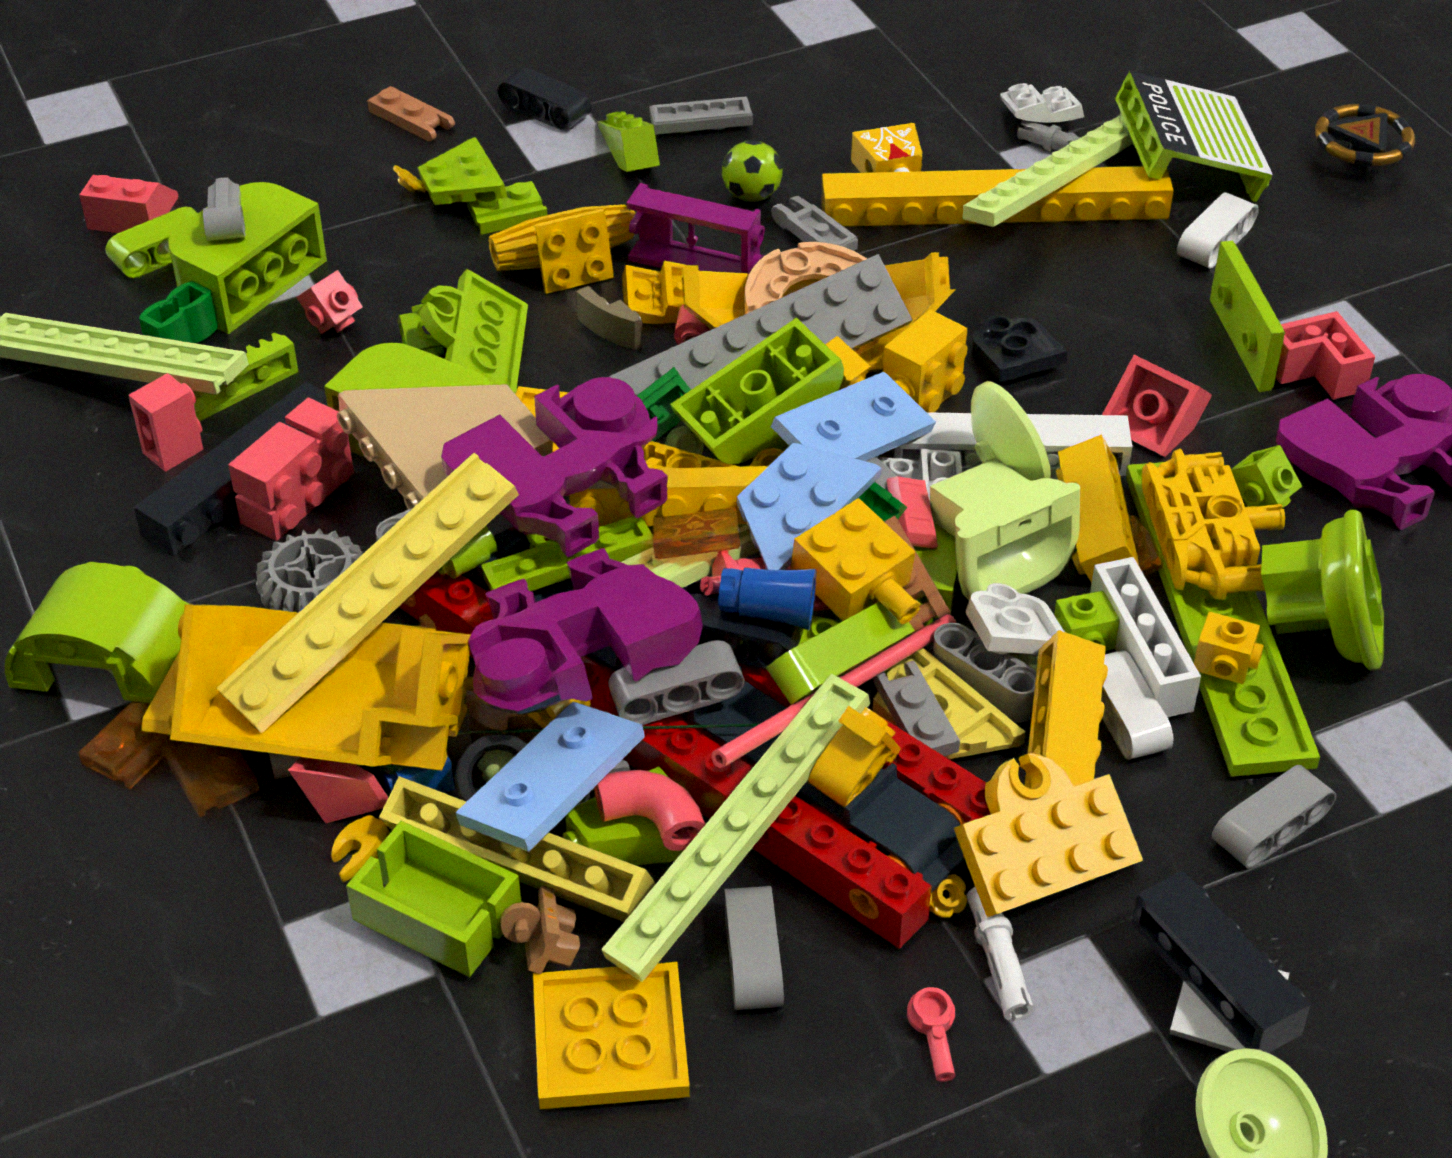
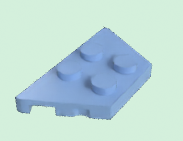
[737,442,882,570]

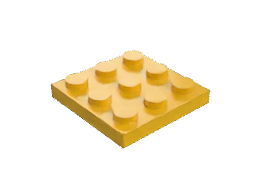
[533,962,690,1109]

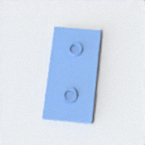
[771,372,936,461]
[455,702,645,852]

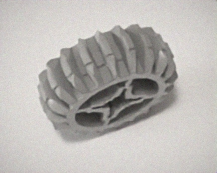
[256,528,363,612]

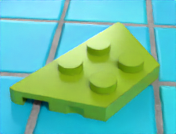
[418,137,508,205]

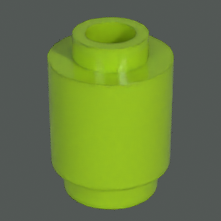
[437,526,497,579]

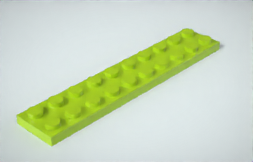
[1125,462,1320,777]

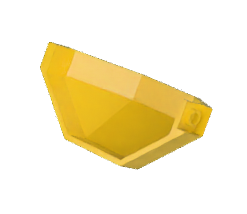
[681,252,956,373]

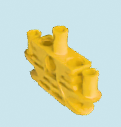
[1142,448,1285,601]

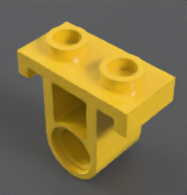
[808,706,901,808]

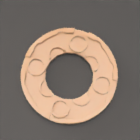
[744,242,881,355]

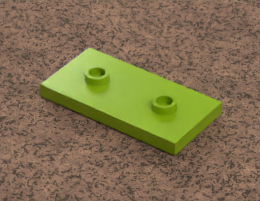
[1210,240,1285,392]

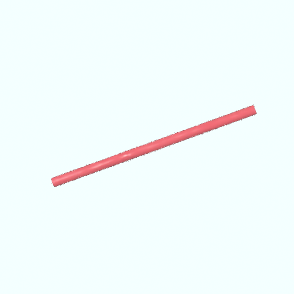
[711,614,956,768]

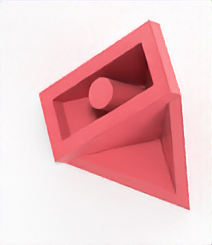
[288,757,388,823]

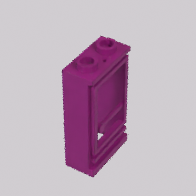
[626,183,765,274]

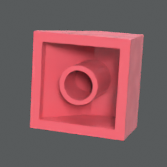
[79,175,178,233]
[1102,355,1212,457]

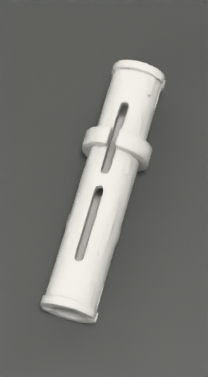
[967,887,1034,1021]

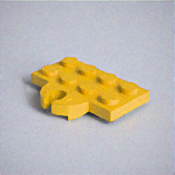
[954,753,1143,918]

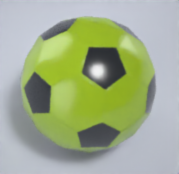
[722,140,783,202]

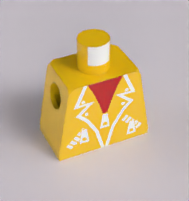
[851,123,922,173]

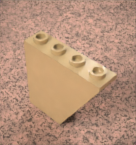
[337,384,553,510]

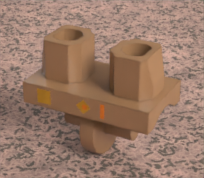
[500,885,580,974]

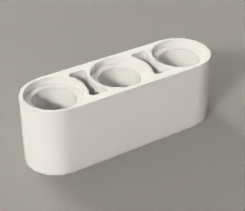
[1177,192,1258,268]
[1101,650,1173,760]

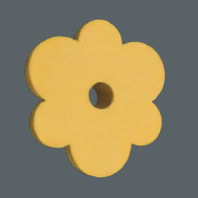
[393,165,427,193]

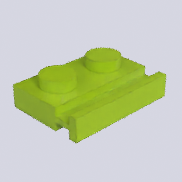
[467,181,547,235]

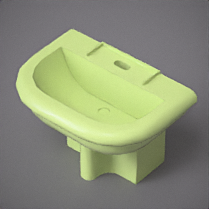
[930,458,1080,600]

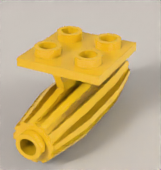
[489,205,636,294]

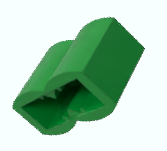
[139,281,218,343]

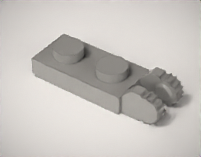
[771,196,858,251]

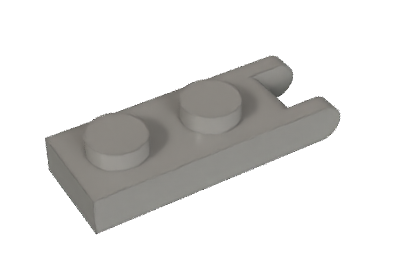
[873,661,960,756]

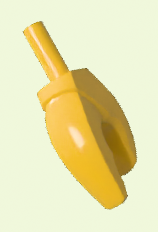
[331,815,390,882]

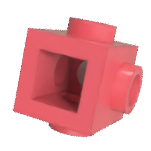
[296,270,363,334]

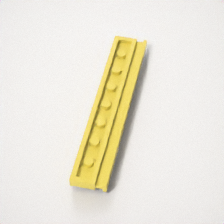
[217,453,519,733]

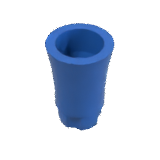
[718,567,817,630]

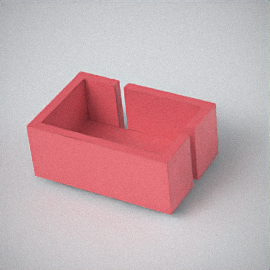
[228,397,354,541]

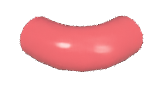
[593,770,705,851]

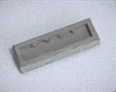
[649,96,753,134]

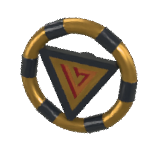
[1315,104,1415,166]

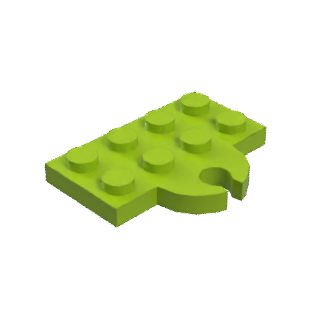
[419,269,528,394]

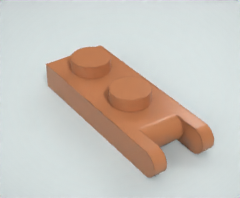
[367,86,455,142]

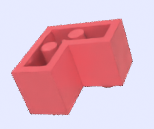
[1276,311,1375,399]

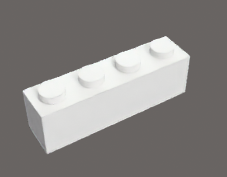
[1090,557,1201,717]

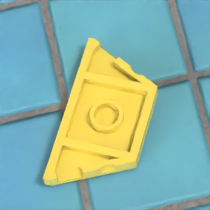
[873,648,1025,759]

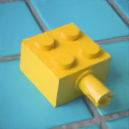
[883,309,968,413]
[790,498,921,624]

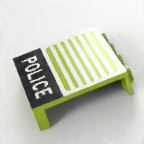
[1115,71,1273,202]

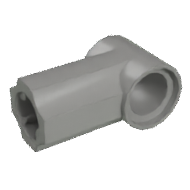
[203,178,245,241]

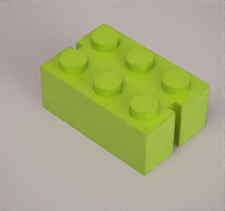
[346,820,521,977]

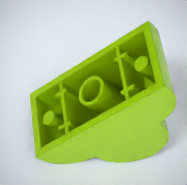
[670,317,844,464]

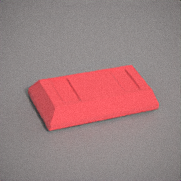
[886,476,938,549]

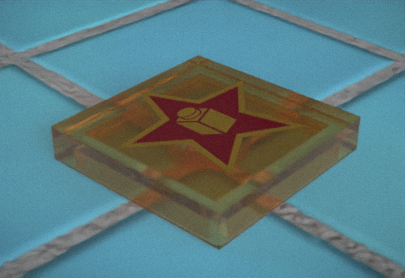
[653,507,741,559]

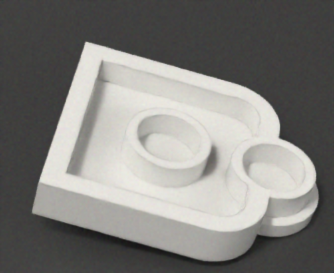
[966,583,1064,657]

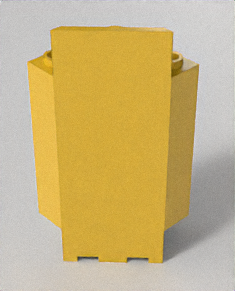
[141,604,473,771]

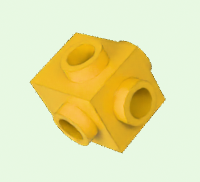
[1194,611,1264,685]

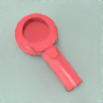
[907,987,955,1082]

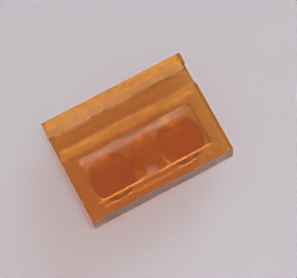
[78,701,179,789]
[162,741,260,817]

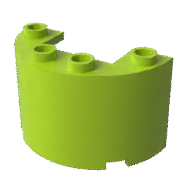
[5,562,190,703]

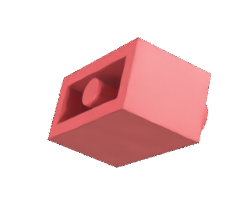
[129,373,203,472]

